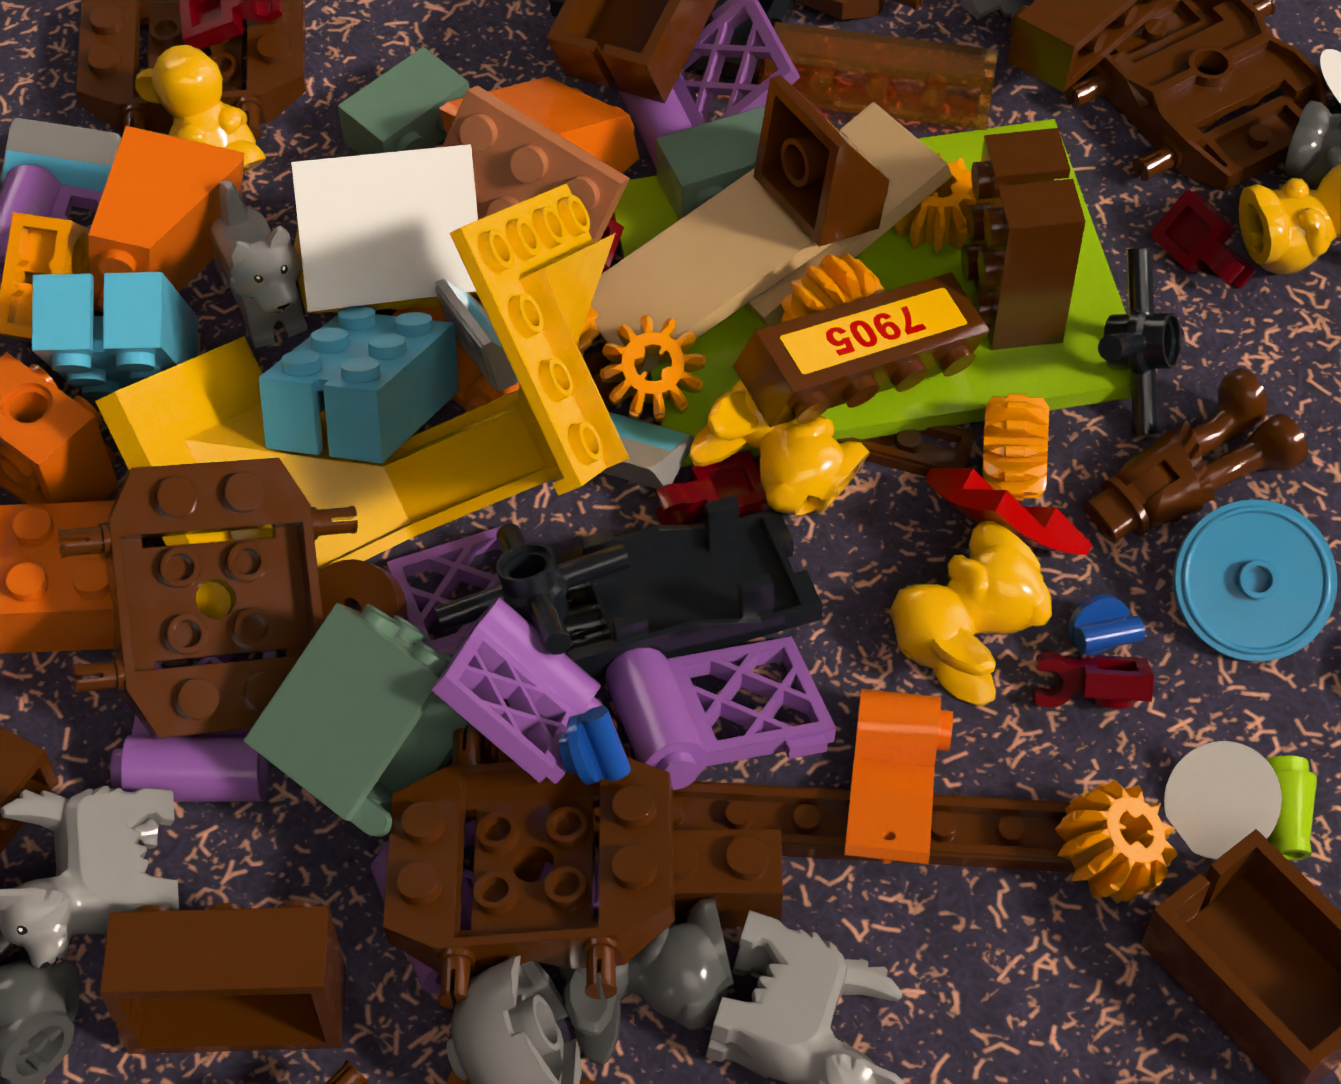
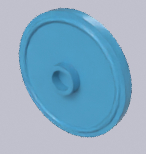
[1173,499,1337,662]

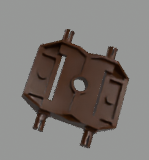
[76,0,306,141]
[1065,0,1329,191]
[58,458,358,740]
[383,719,675,1009]

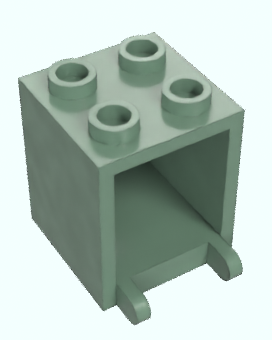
[243,603,475,837]

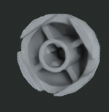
[447,955,582,1084]

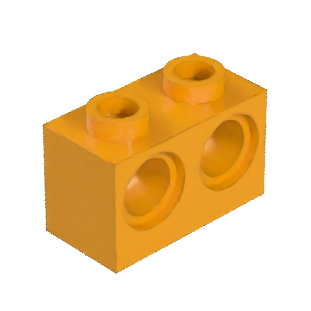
[0,212,90,343]

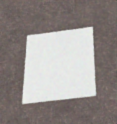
[291,144,478,312]

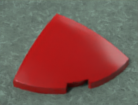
[925,468,1092,555]

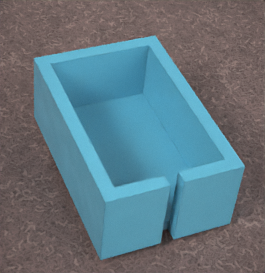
[32,272,198,399]
[259,306,459,463]

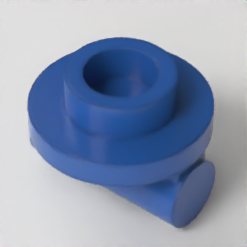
[1068,594,1145,655]
[559,706,631,785]

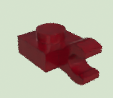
[179,0,283,50]
[1149,189,1257,289]
[655,450,771,525]
[1033,652,1154,709]

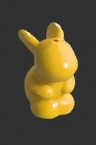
[135,45,266,174]
[1239,164,1341,275]
[689,380,870,515]
[889,521,1052,706]

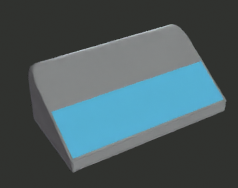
[0,118,121,192]
[435,278,519,392]
[601,411,694,489]

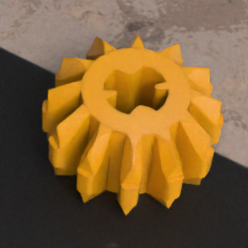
[893,153,976,254]
[780,253,886,322]
[600,315,706,422]
[983,394,1049,501]
[1055,780,1178,903]

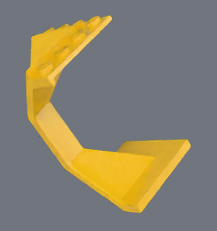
[95,183,630,618]

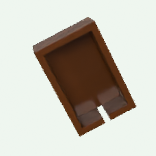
[546,0,718,104]
[961,128,1086,350]
[1141,829,1341,1084]
[100,901,346,1054]

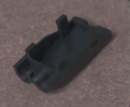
[555,495,822,677]

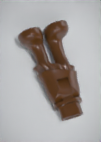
[1085,368,1308,542]

